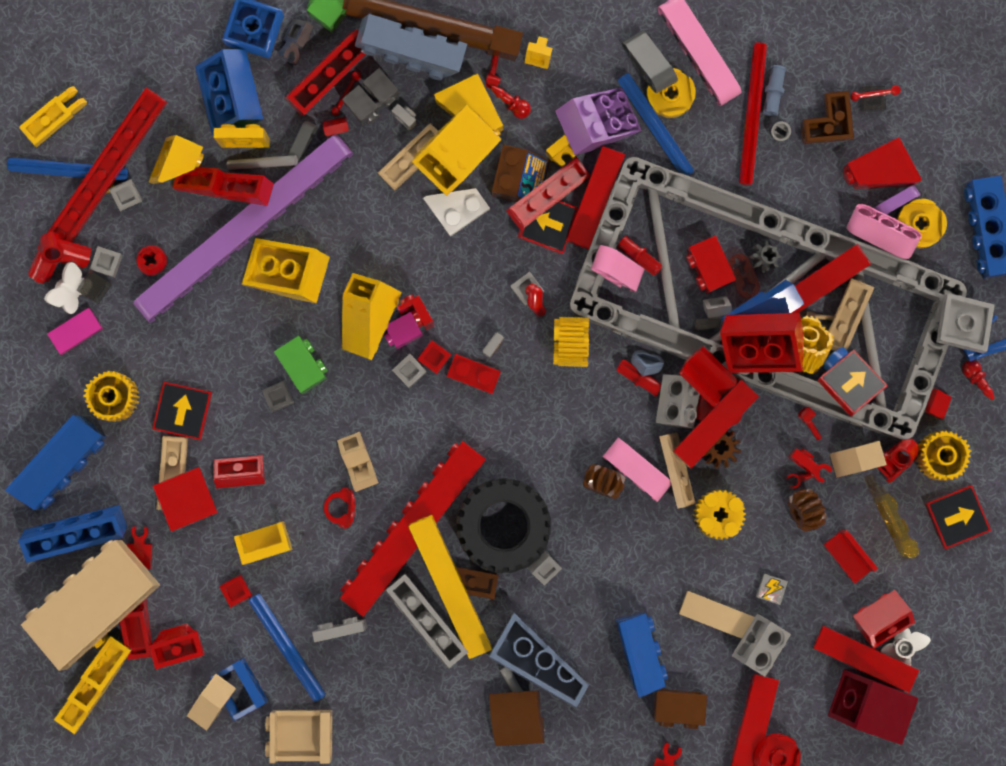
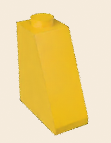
[434,74,503,136]

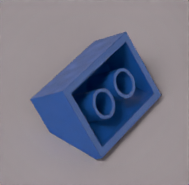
[195,49,263,136]
[616,612,668,697]

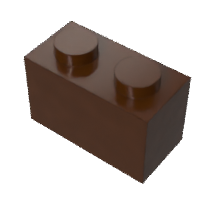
[653,689,707,729]

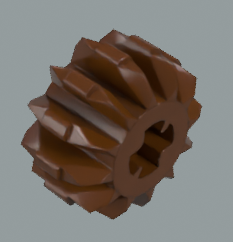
[704,431,741,469]
[582,464,626,499]
[788,489,827,532]

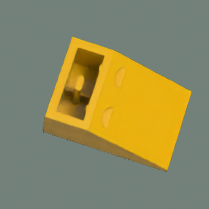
[412,104,501,196]
[342,273,402,360]

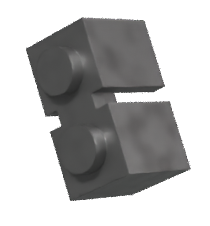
[342,68,400,125]

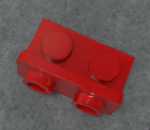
[397,294,435,331]

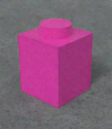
[384,312,423,349]

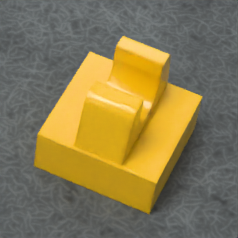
[525,36,553,69]
[546,135,575,167]

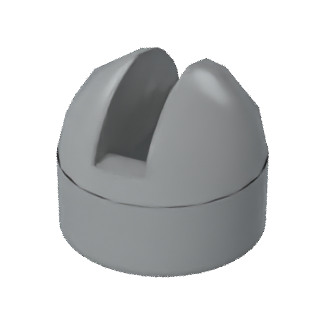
[771,121,791,141]

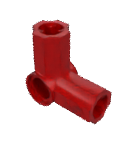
[28,232,91,284]

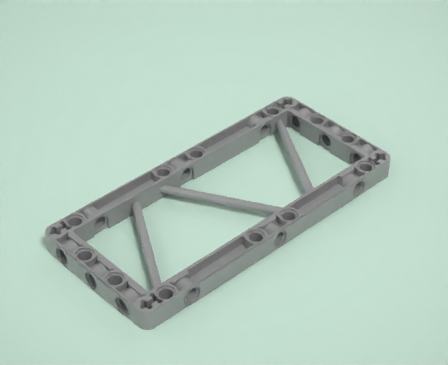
[569,157,967,441]

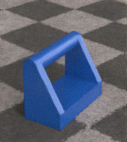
[210,658,268,721]

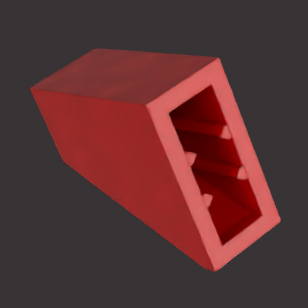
[843,137,922,189]

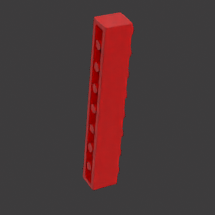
[340,441,486,617]

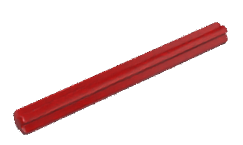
[739,42,767,185]

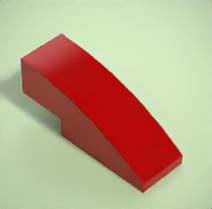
[120,598,152,660]

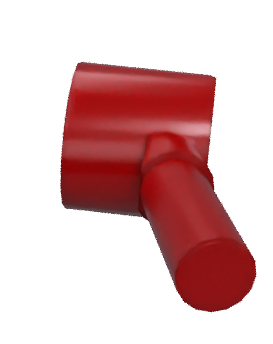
[486,56,501,89]
[798,407,822,441]
[786,472,820,489]

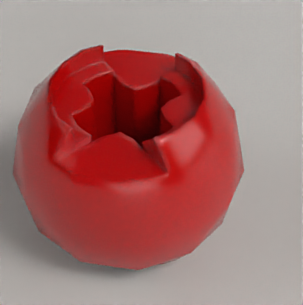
[136,245,167,276]

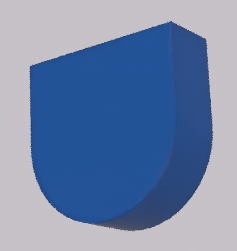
[822,347,849,372]

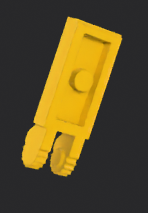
[19,86,87,147]

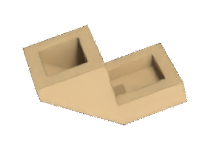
[337,432,378,492]
[830,441,887,478]
[187,674,236,731]

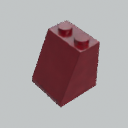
[827,669,919,745]

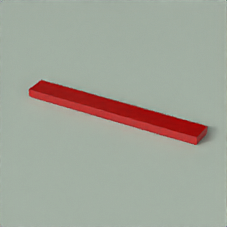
[37,87,168,249]

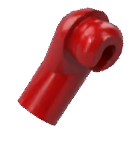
[525,283,546,317]

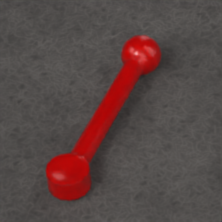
[331,71,361,116]
[850,85,901,101]

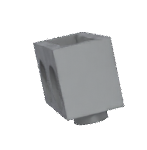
[656,374,700,429]
[732,614,791,677]

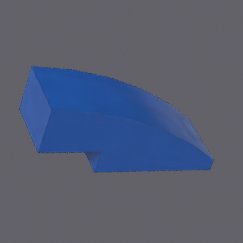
[721,280,804,322]

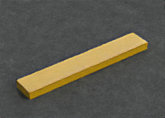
[409,515,492,659]

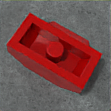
[149,624,205,670]

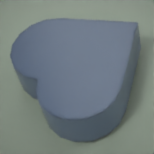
[631,350,664,376]

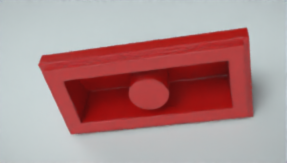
[213,455,265,489]

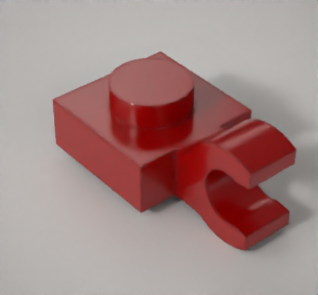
[788,448,833,483]

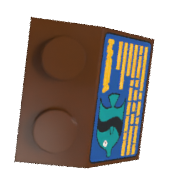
[492,144,550,202]

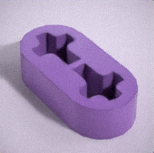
[874,184,920,215]

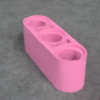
[847,204,921,259]
[591,245,645,292]
[602,438,671,502]

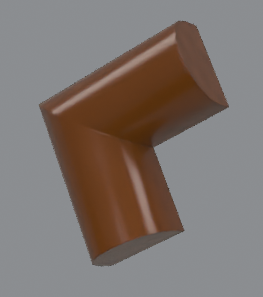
[801,91,854,144]

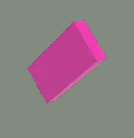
[47,308,103,355]

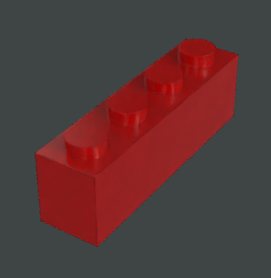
[284,29,366,116]

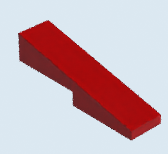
[567,146,625,250]
[172,167,274,206]
[791,244,872,313]
[813,626,920,693]
[731,674,780,766]

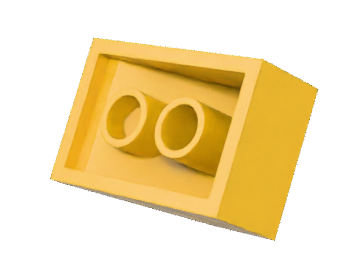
[242,238,330,303]

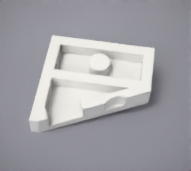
[423,188,490,237]

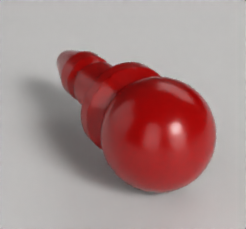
[491,86,531,119]
[962,360,995,400]

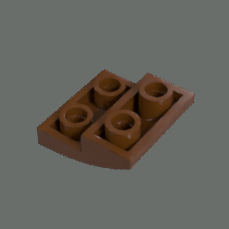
[489,691,545,746]

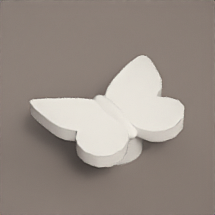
[44,262,92,314]
[880,628,930,666]

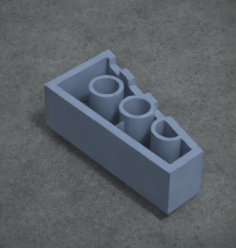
[355,14,467,80]
[488,613,589,707]

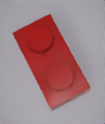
[447,354,501,394]

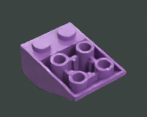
[555,87,642,155]

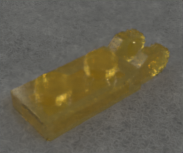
[873,493,920,558]

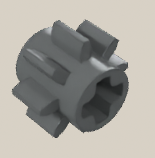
[749,241,782,273]

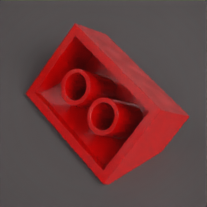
[720,313,804,373]

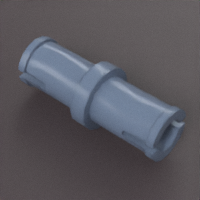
[763,65,786,117]

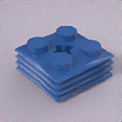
[222,0,284,58]

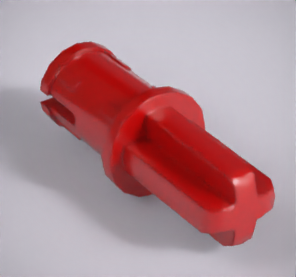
[617,236,662,276]
[616,359,662,397]

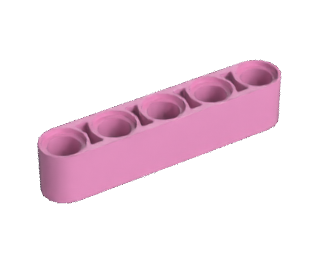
[657,0,742,106]

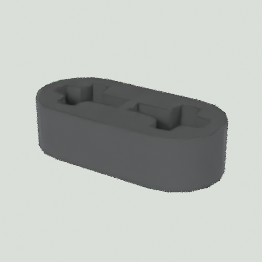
[288,121,318,166]

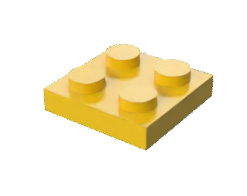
[214,124,270,148]

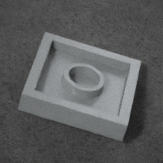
[936,293,995,354]
[312,617,368,642]

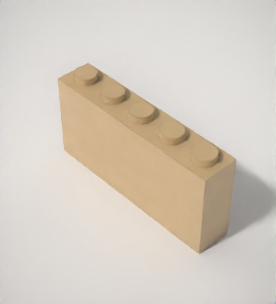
[21,540,160,671]

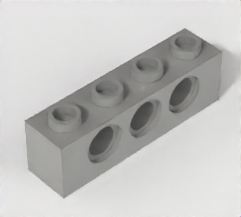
[385,574,468,668]

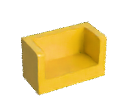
[234,521,293,565]

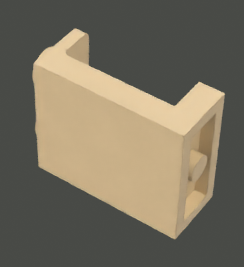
[265,710,332,764]

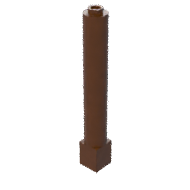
[342,0,523,61]

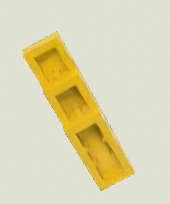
[54,636,131,734]

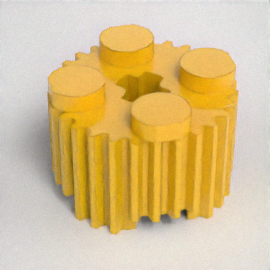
[801,315,834,374]
[553,317,589,367]
[83,371,140,422]
[915,431,971,481]
[693,490,746,540]

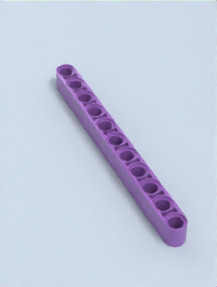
[133,134,353,323]

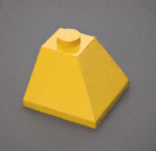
[148,135,204,184]

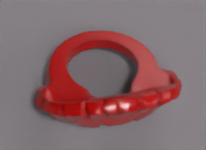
[324,487,356,529]

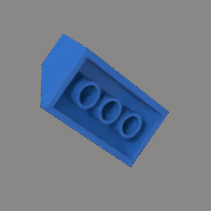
[5,415,106,510]

